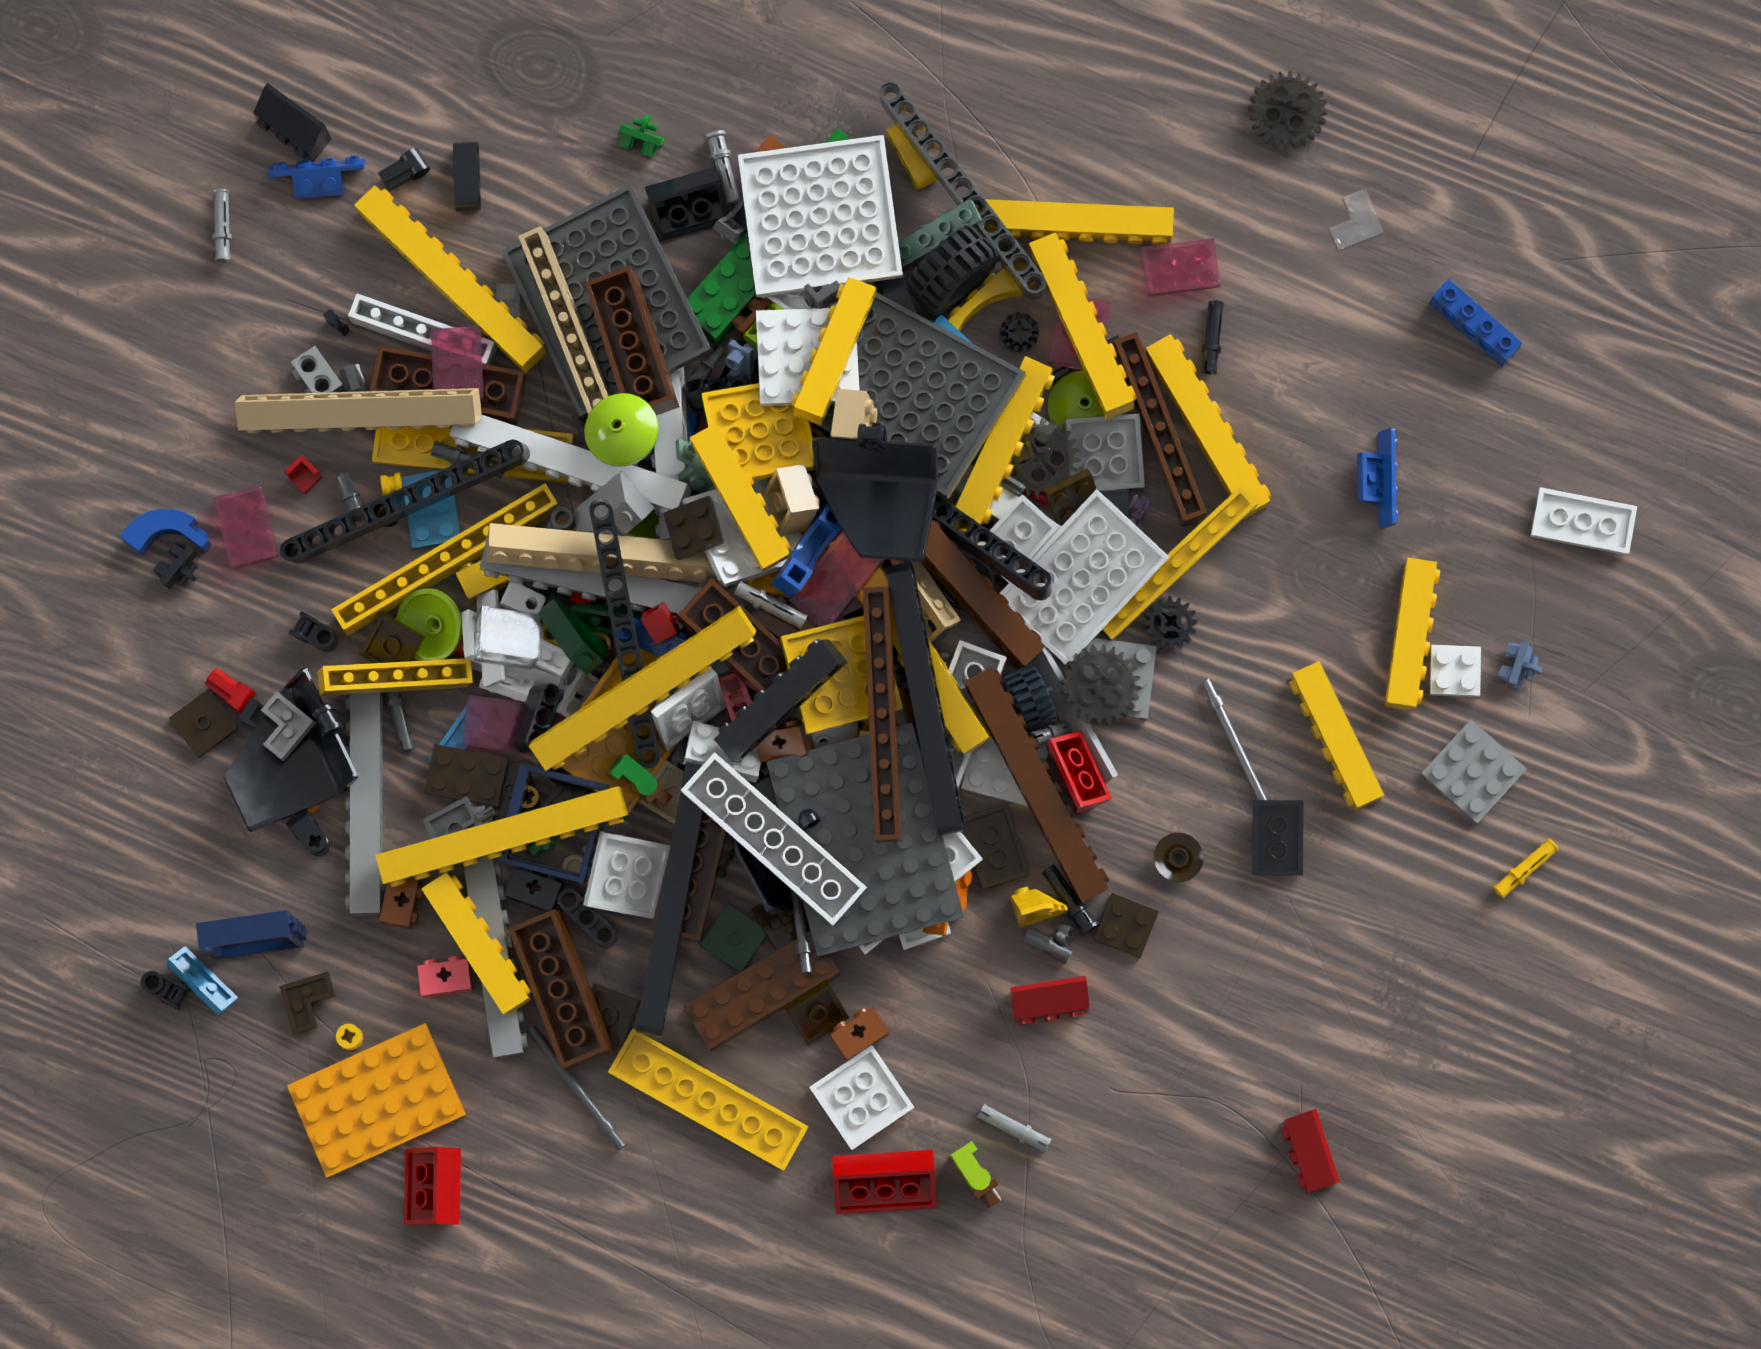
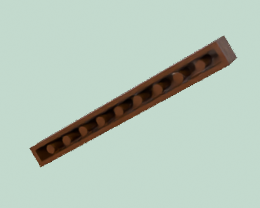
[863,587,902,843]
[962,667,1109,903]

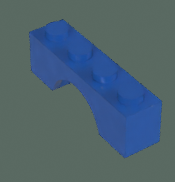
[771,503,841,598]

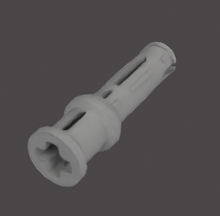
[704,130,741,205]

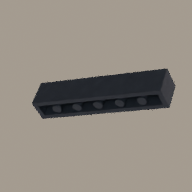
[714,639,848,762]

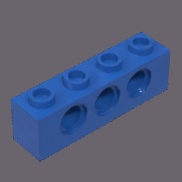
[1429,279,1522,368]

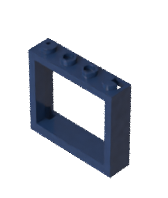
[496,763,610,883]
[196,910,307,960]

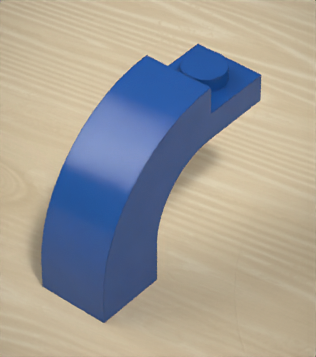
[119,509,212,555]

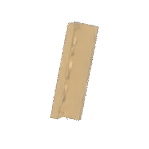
[878,559,961,642]

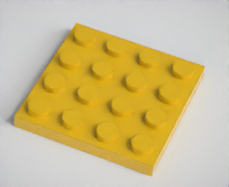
[702,383,814,481]
[780,616,903,735]

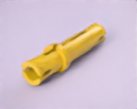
[1493,838,1559,899]

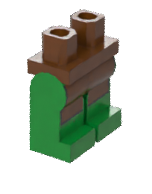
[605,754,673,808]

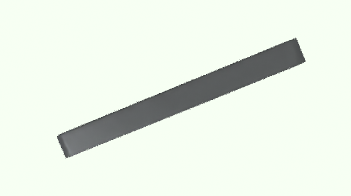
[879,82,1045,300]

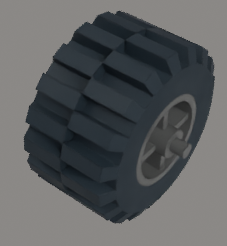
[1003,664,1056,733]

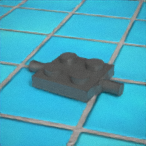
[423,796,496,840]

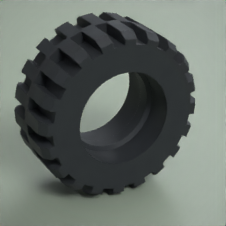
[907,225,999,317]

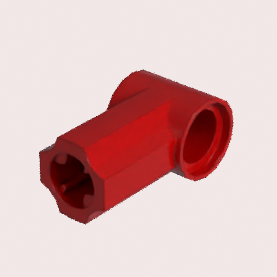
[204,667,257,713]

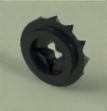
[1000,312,1039,351]

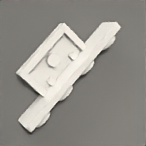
[461,589,505,688]
[471,655,562,702]

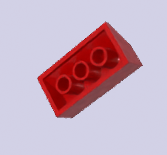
[832,1150,937,1214]

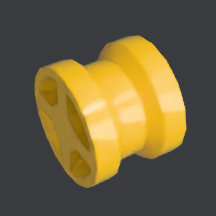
[380,472,403,496]
[336,1024,363,1050]

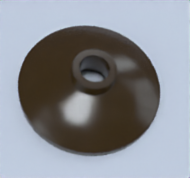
[1154,833,1204,883]

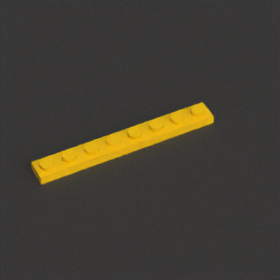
[1102,486,1258,640]

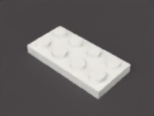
[1530,487,1637,556]

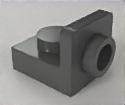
[803,280,840,309]

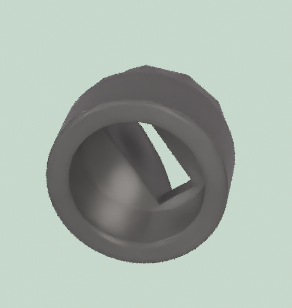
[1053,924,1074,946]

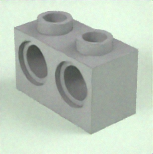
[291,346,345,393]
[555,665,599,719]

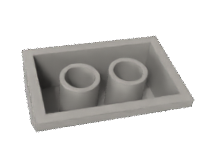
[573,470,654,536]

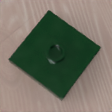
[700,904,766,973]

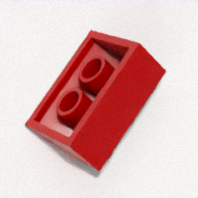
[1046,731,1112,814]
[1009,976,1090,1025]
[1281,1109,1340,1194]
[404,1147,462,1226]

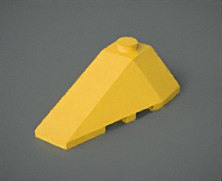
[1010,887,1068,927]

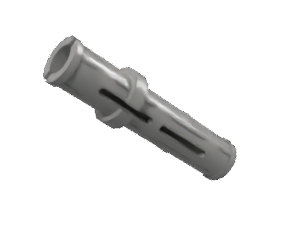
[212,189,232,263]
[734,581,808,630]
[977,1104,1052,1153]

